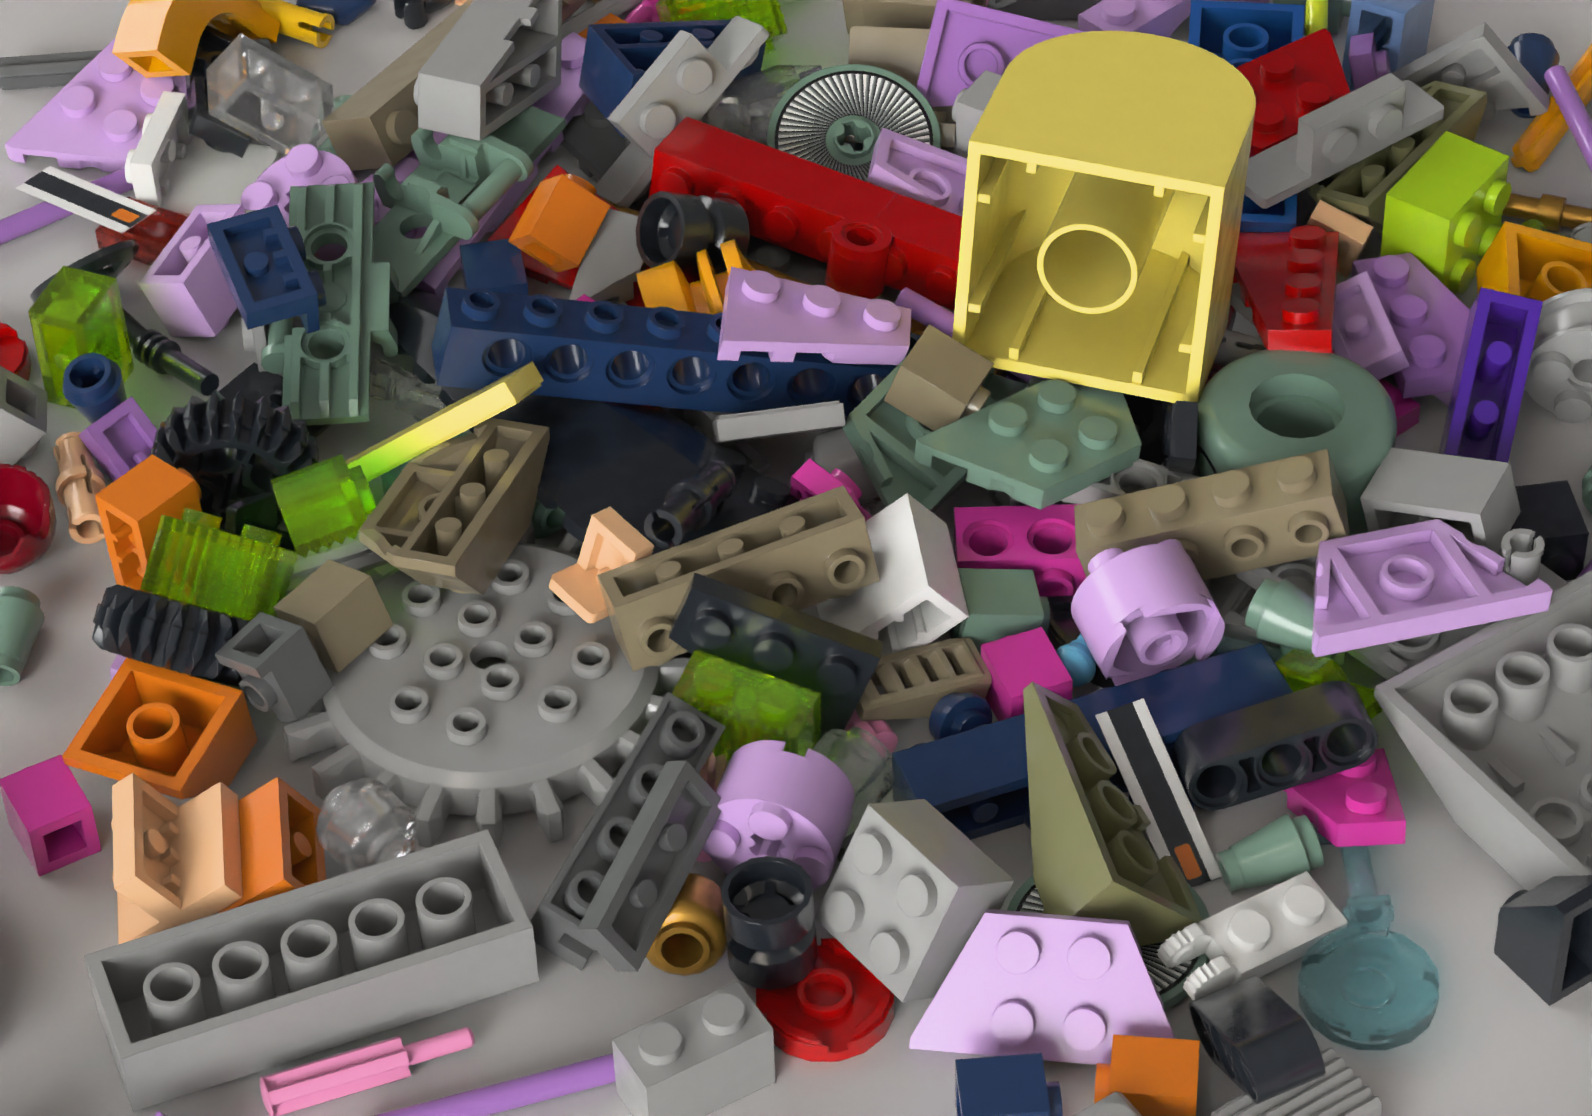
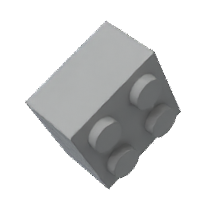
[815,799,1015,1002]

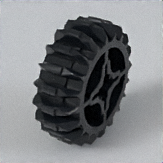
[150,389,321,532]
[92,585,251,687]

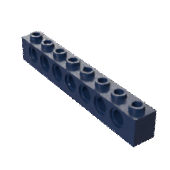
[432,287,921,421]

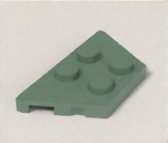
[842,355,1044,513]
[914,379,1142,510]

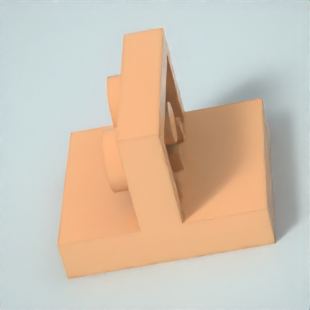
[111,773,243,944]

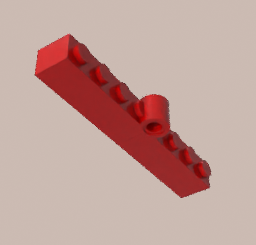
[649,116,962,311]

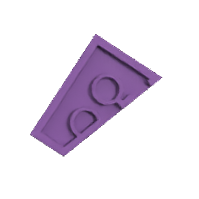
[1351,253,1470,399]

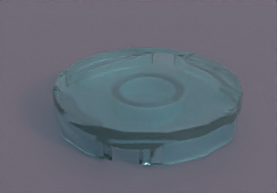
[1297,927,1439,1050]

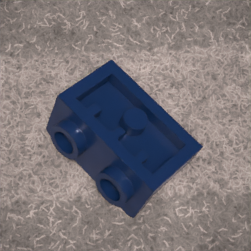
[207,205,327,334]

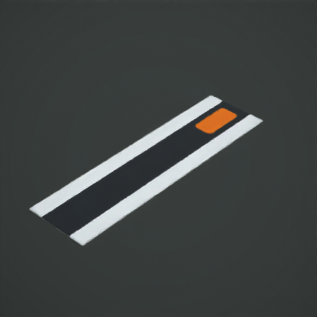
[16,166,157,234]
[1095,698,1222,887]

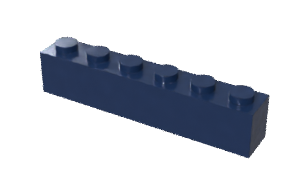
[892,643,1293,840]

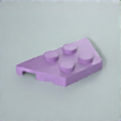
[5,38,187,173]
[1311,519,1553,657]
[909,909,1176,1065]

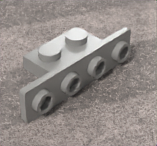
[594,16,769,208]
[1244,72,1444,208]

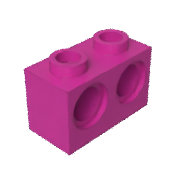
[954,504,1086,596]

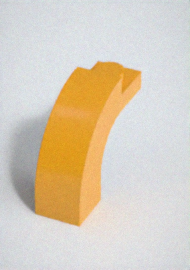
[112,0,281,78]

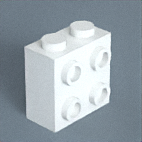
[817,493,969,656]

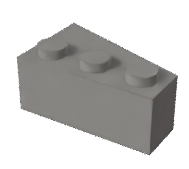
[413,0,562,141]

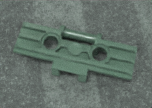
[373,106,566,297]
[261,182,399,425]

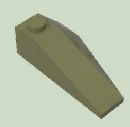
[1023,681,1202,946]

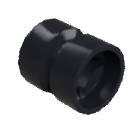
[635,191,750,274]
[721,856,818,990]

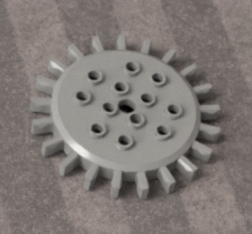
[283,520,708,850]

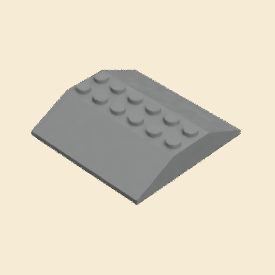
[1374,570,1592,891]

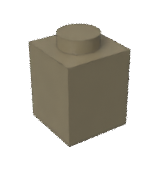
[884,324,994,431]
[273,559,394,673]

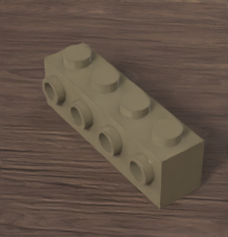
[1074,449,1350,581]
[597,485,880,672]

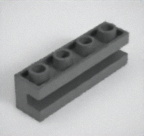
[530,692,726,970]

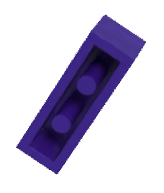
[1438,287,1543,463]

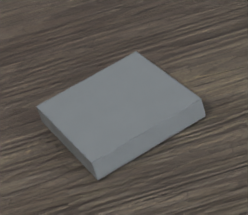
[712,401,846,444]

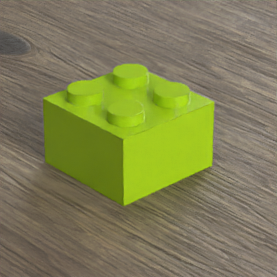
[1380,131,1512,295]

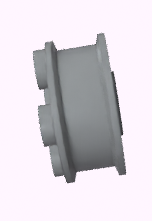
[1525,288,1592,423]

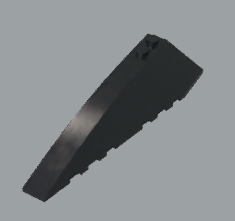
[389,288,800,555]

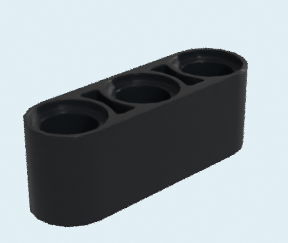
[1173,680,1378,811]
[1189,976,1326,1104]

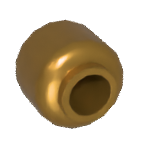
[646,873,727,976]

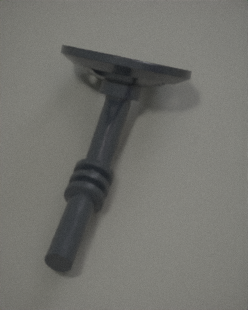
[30,240,220,396]

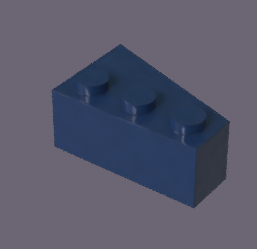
[579,19,766,138]

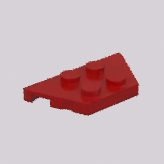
[1236,28,1350,158]

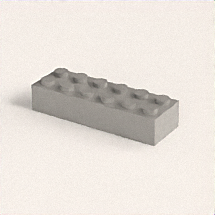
[84,829,539,1112]

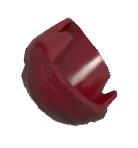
[0,464,57,574]

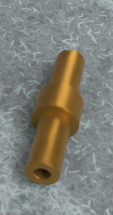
[1502,193,1592,232]

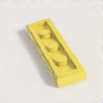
[319,361,544,499]

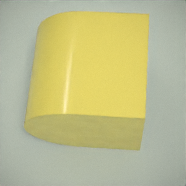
[952,31,1256,403]

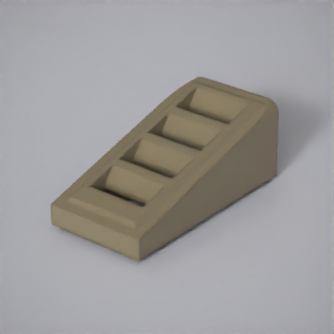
[855,638,992,721]

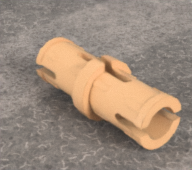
[53,432,106,544]

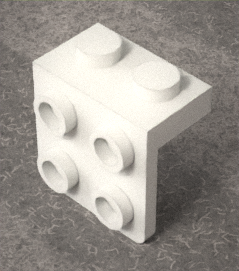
[125,91,279,222]

